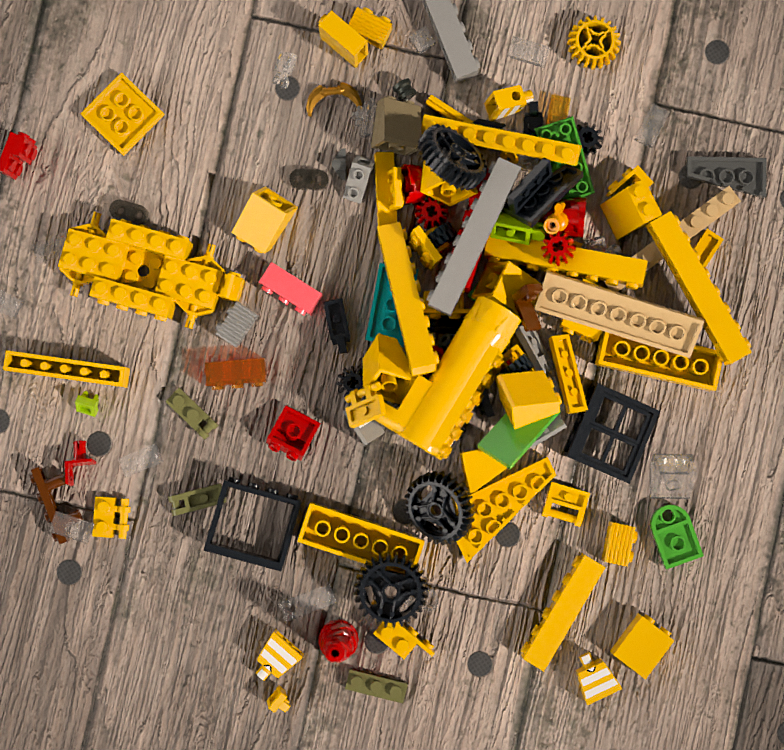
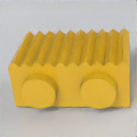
[348,7,393,50]
[601,521,638,567]

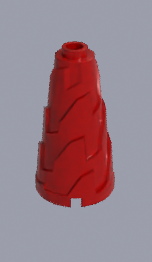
[538,197,586,238]
[318,619,359,663]

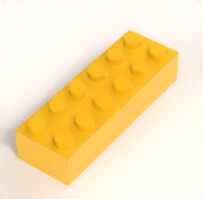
[594,331,722,392]
[297,502,425,574]

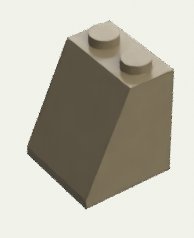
[371,96,422,156]

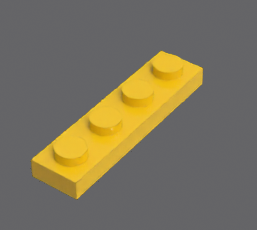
[548,334,588,414]

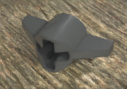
[332,148,346,180]

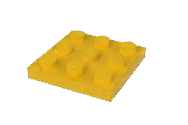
[80,72,165,156]

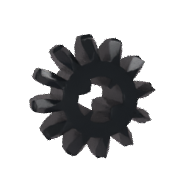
[577,122,604,157]
[336,366,363,398]

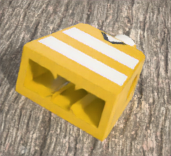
[484,85,533,121]
[256,629,304,681]
[576,652,622,705]

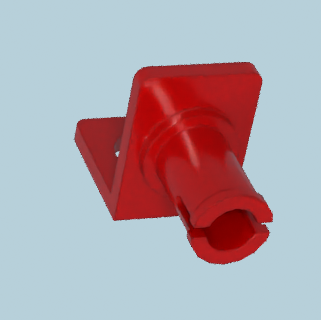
[65,441,96,486]

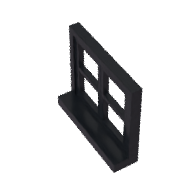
[561,382,660,484]

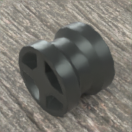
[392,78,417,102]
[439,334,455,353]

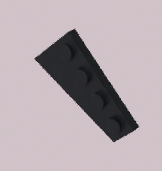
[502,164,584,228]

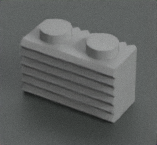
[215,301,259,348]

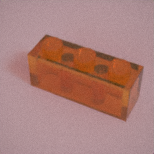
[205,358,268,390]

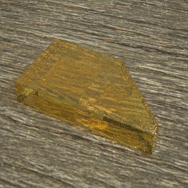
[546,95,571,125]

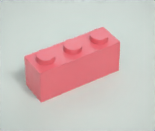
[259,262,323,316]

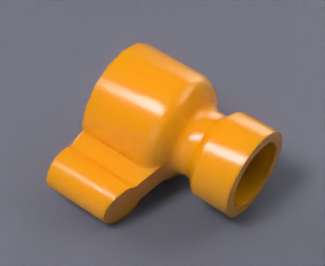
[544,202,568,234]

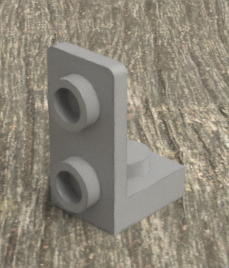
[343,155,375,204]

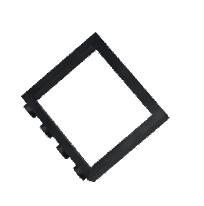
[203,477,302,571]

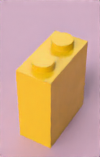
[318,10,368,68]
[610,613,674,680]

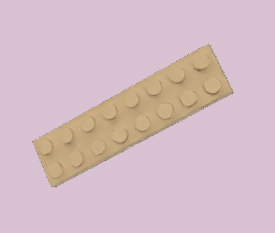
[535,270,704,358]

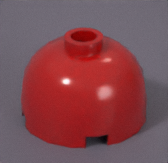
[401,164,427,204]

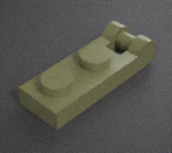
[165,387,219,440]
[168,483,227,516]

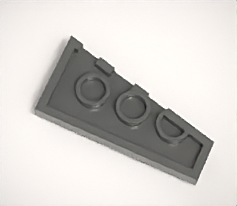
[686,156,767,198]

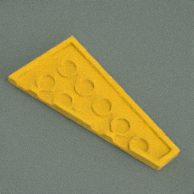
[455,457,556,563]

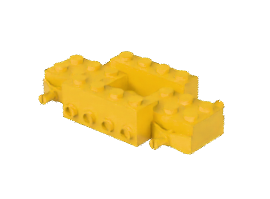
[58,212,226,329]

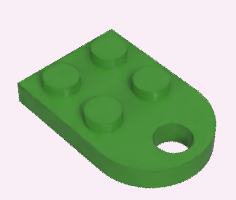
[650,505,704,570]

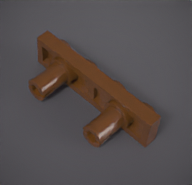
[30,467,83,545]

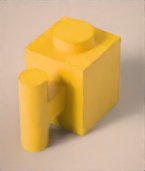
[217,271,245,302]

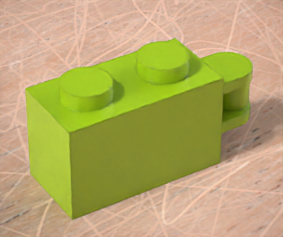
[490,211,547,245]

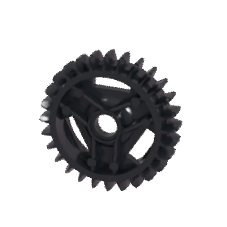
[417,124,487,190]
[404,471,476,545]
[354,552,429,628]

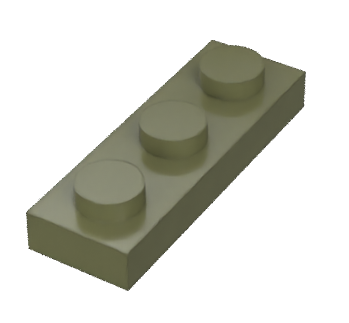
[345,668,408,704]

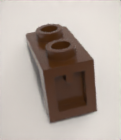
[511,283,543,332]

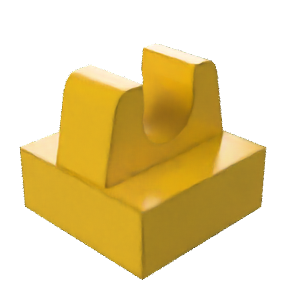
[267,685,291,713]

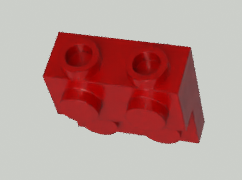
[0,132,37,180]
[266,405,321,461]

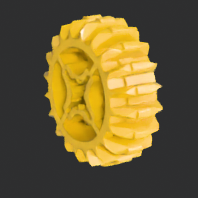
[567,15,621,70]

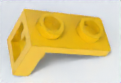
[606,165,654,198]

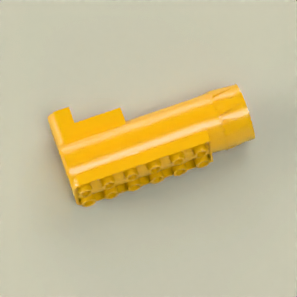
[375,296,521,460]

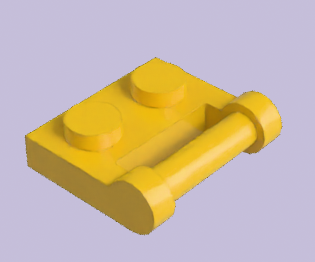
[541,482,590,527]

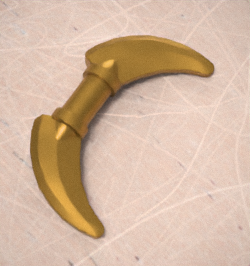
[306,82,362,117]

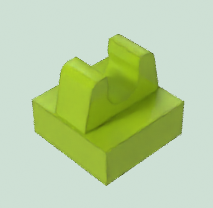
[75,391,99,417]

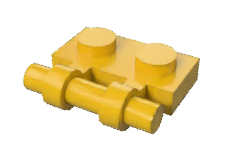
[345,382,386,428]
[92,496,131,539]

